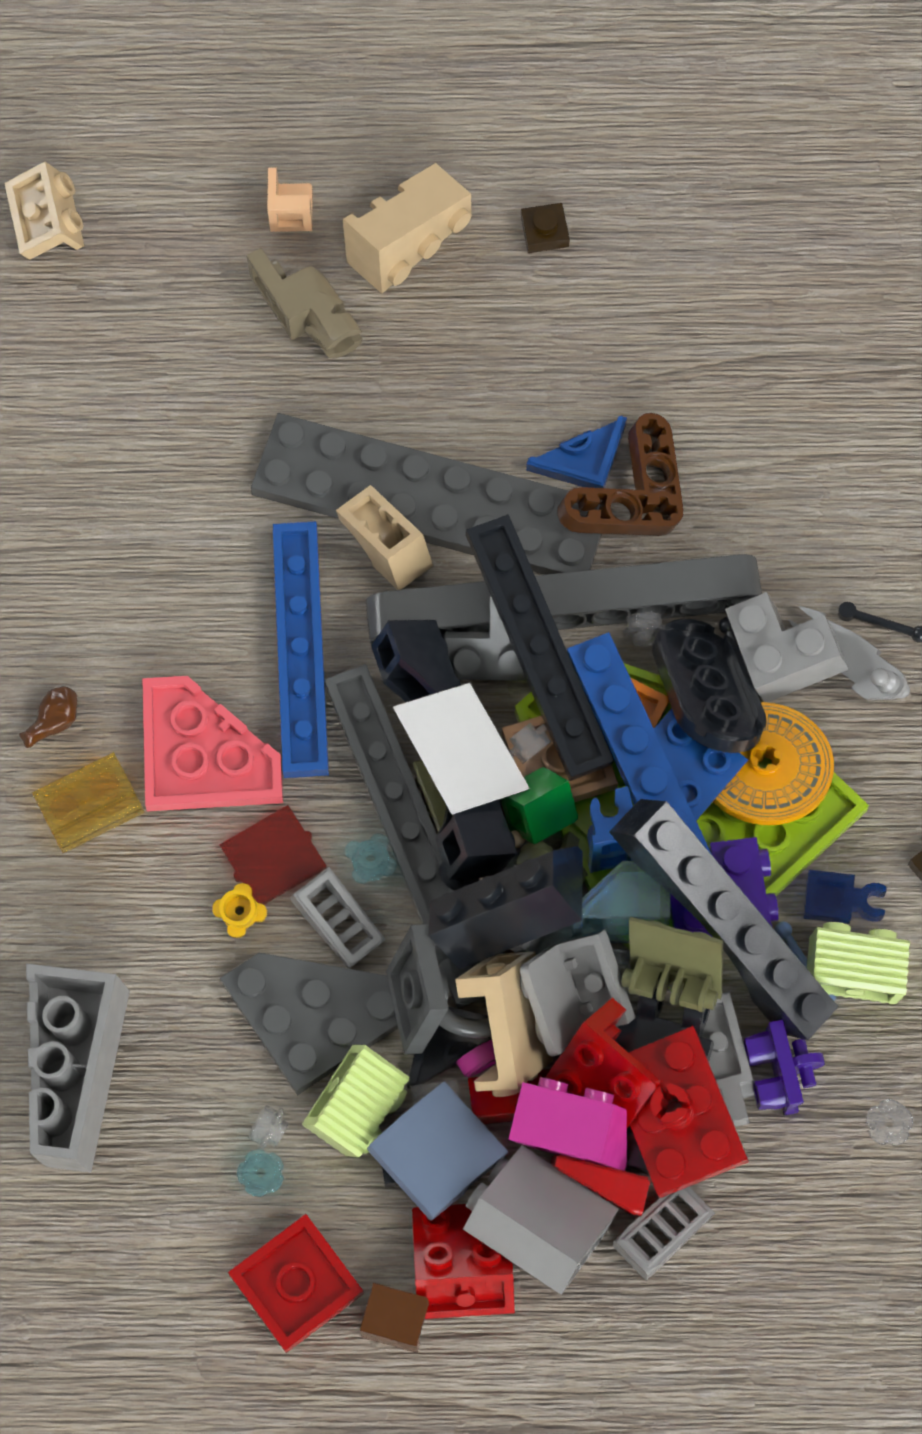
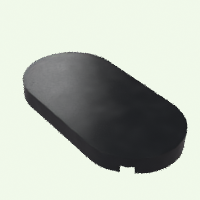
[652,619,767,753]

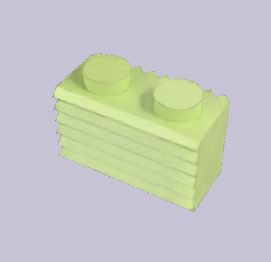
[807,922,910,1004]
[302,1045,409,1158]

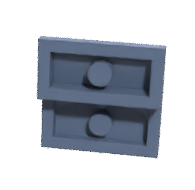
[367,1081,508,1221]

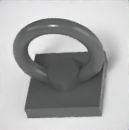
[386,924,505,1054]

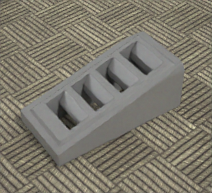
[289,867,386,969]
[613,1187,715,1281]

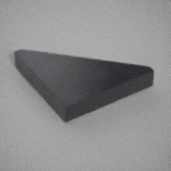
[407,1007,492,1090]

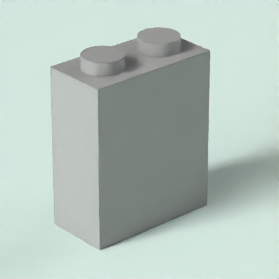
[463,1145,619,1295]

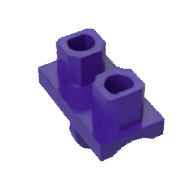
[743,1020,825,1115]

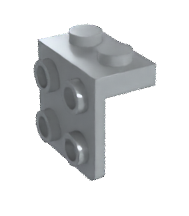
[520,929,635,1056]

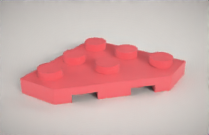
[142,676,283,812]

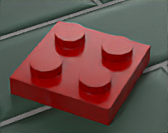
[228,1214,364,1353]

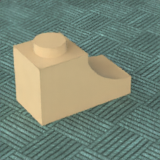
[336,485,433,590]

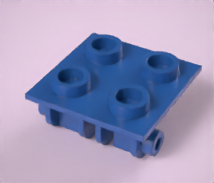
[654,708,748,821]

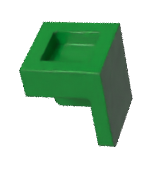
[501,767,578,845]

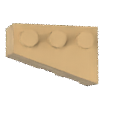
[343,163,472,294]

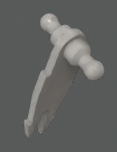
[789,606,910,700]

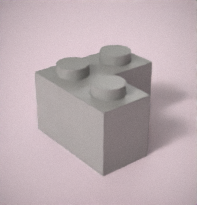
[725,592,849,702]

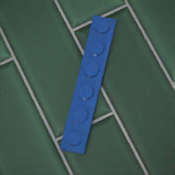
[272,521,329,778]
[567,632,712,855]

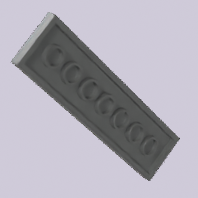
[251,413,602,575]

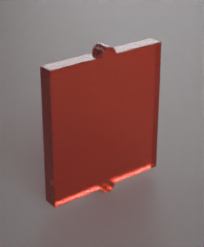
[219,805,327,905]

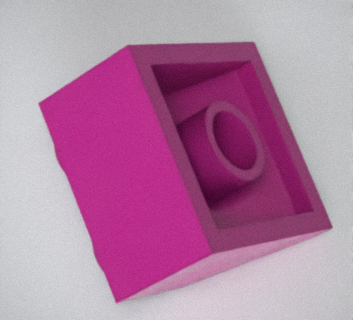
[508,1077,627,1171]

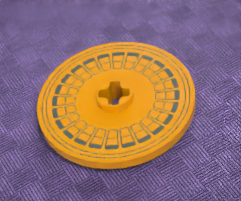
[713,702,834,825]

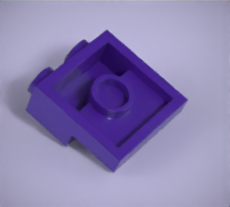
[667,837,779,937]

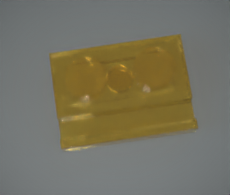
[32,752,145,854]

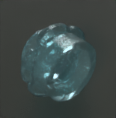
[237,1149,284,1197]

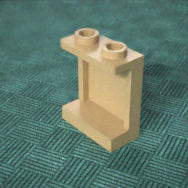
[455,951,553,1097]

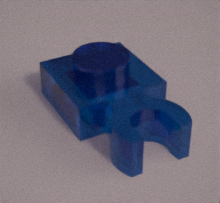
[803,869,887,924]

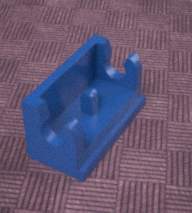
[587,786,635,873]

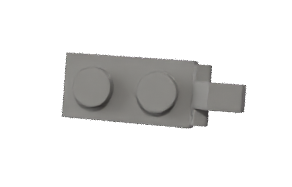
[702,991,755,1127]

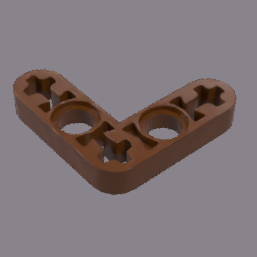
[557,413,684,536]

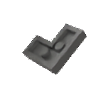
[445,595,527,681]

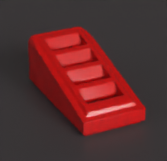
[550,1154,651,1217]

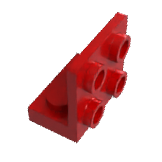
[545,997,660,1129]
[412,1204,515,1319]

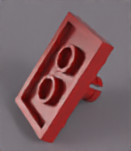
[629,1026,749,1198]

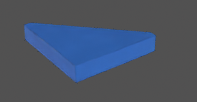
[526,416,627,488]

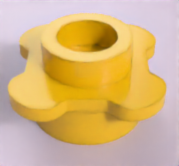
[212,883,267,938]

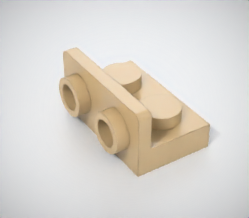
[4,162,84,260]

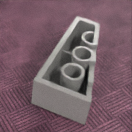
[26,963,130,1173]

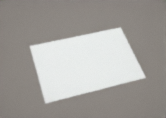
[393,683,530,815]

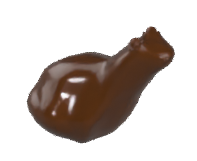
[19,686,77,748]

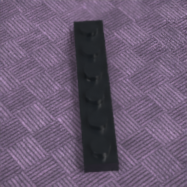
[465,514,614,781]

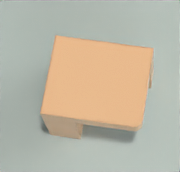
[267,167,313,232]

